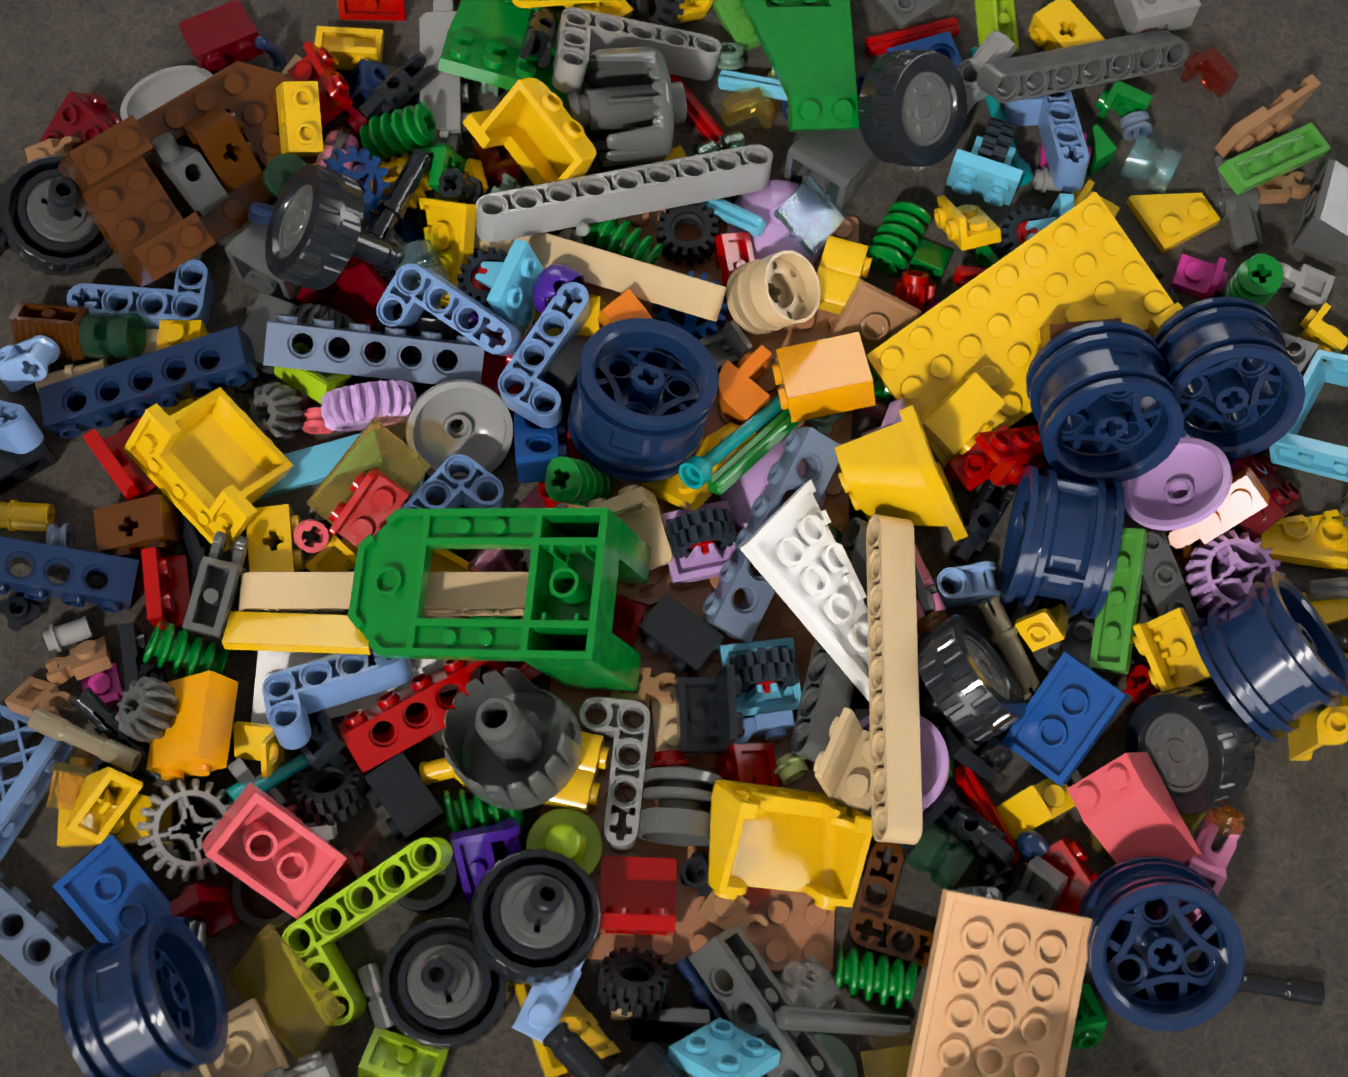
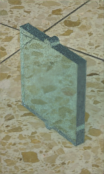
[774,176,845,256]

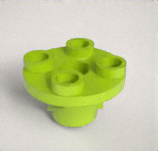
[526,808,602,876]

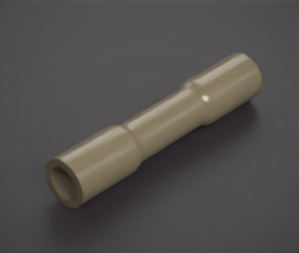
[27,707,142,773]

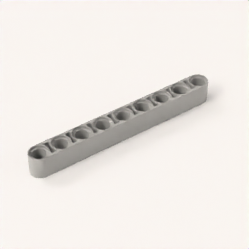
[476,144,773,242]

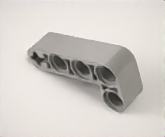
[579,697,650,852]

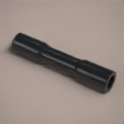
[1235,972,1325,1006]

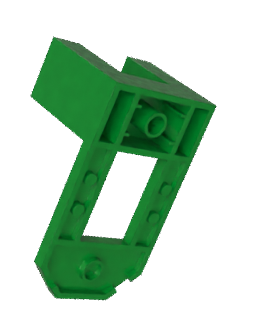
[348,508,652,691]

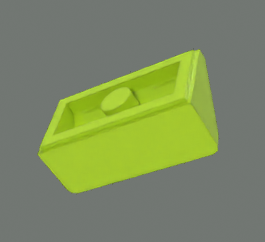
[975,0,1019,53]
[274,342,351,404]

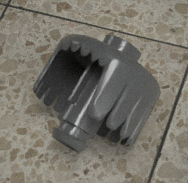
[565,46,687,167]
[442,667,582,810]

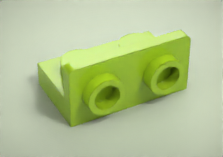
[358,1027,449,1077]

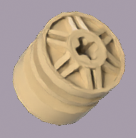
[726,250,821,335]

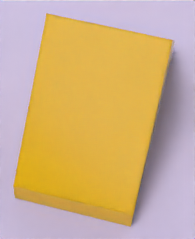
[66,766,143,844]

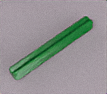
[707,409,802,496]

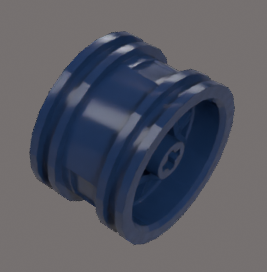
[1152,297,1306,460]
[567,318,719,482]
[1025,321,1184,485]
[1191,571,1348,743]
[1077,856,1245,1031]
[57,916,228,1077]

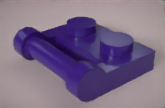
[450,818,522,906]

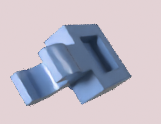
[732,710,794,745]

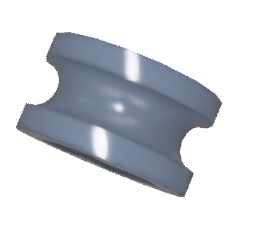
[1119,111,1153,141]
[46,524,74,548]

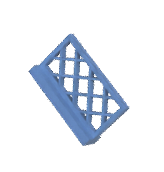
[0,705,77,861]

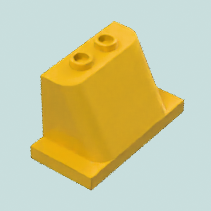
[462,77,596,185]
[123,387,293,554]
[834,405,968,541]

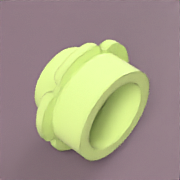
[774,752,809,785]

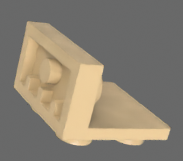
[814,707,871,815]

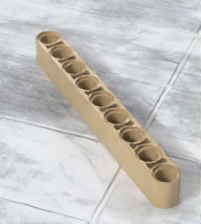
[474,222,727,322]
[866,514,923,845]
[239,572,529,616]

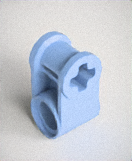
[0,335,60,392]
[933,561,1000,608]

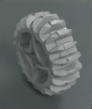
[137,778,234,882]

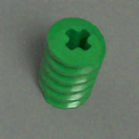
[360,102,436,160]
[866,201,931,277]
[585,218,664,265]
[1221,253,1284,308]
[545,456,615,507]
[143,621,230,677]
[444,788,524,832]
[834,946,918,1009]

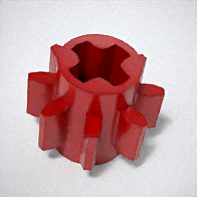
[892,270,936,310]
[1124,662,1161,705]

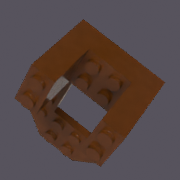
[58,61,323,287]

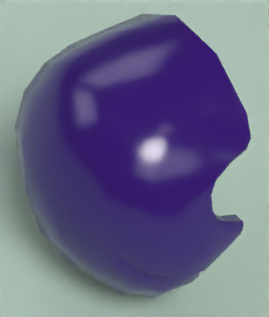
[532,263,584,313]

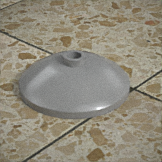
[120,65,213,136]
[405,379,513,480]

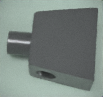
[148,132,229,217]

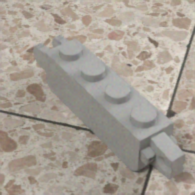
[420,0,469,154]

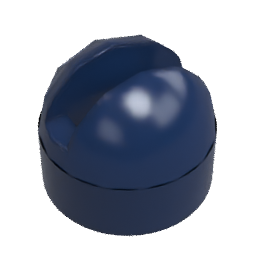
[1016,830,1050,863]

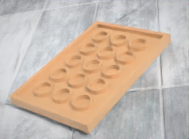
[906,889,1093,1077]

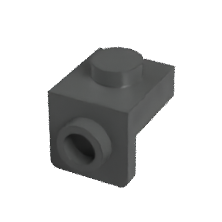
[699,320,752,373]
[1006,856,1069,910]

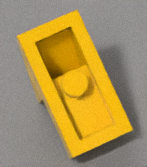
[996,778,1075,841]

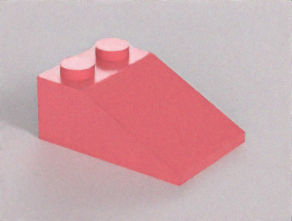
[1067,752,1201,864]
[201,782,347,920]

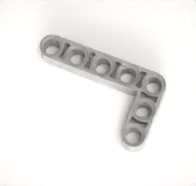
[552,7,722,94]

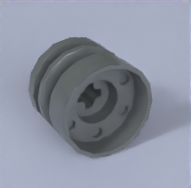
[638,766,723,847]

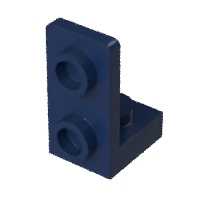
[345,59,420,109]

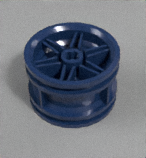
[999,465,1125,619]

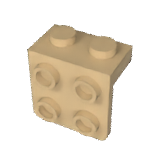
[585,485,674,571]

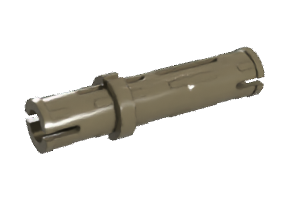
[978,596,1041,704]

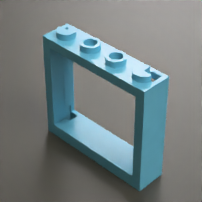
[1270,349,1348,482]

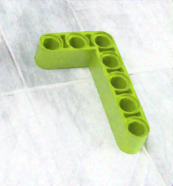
[281,837,452,1026]

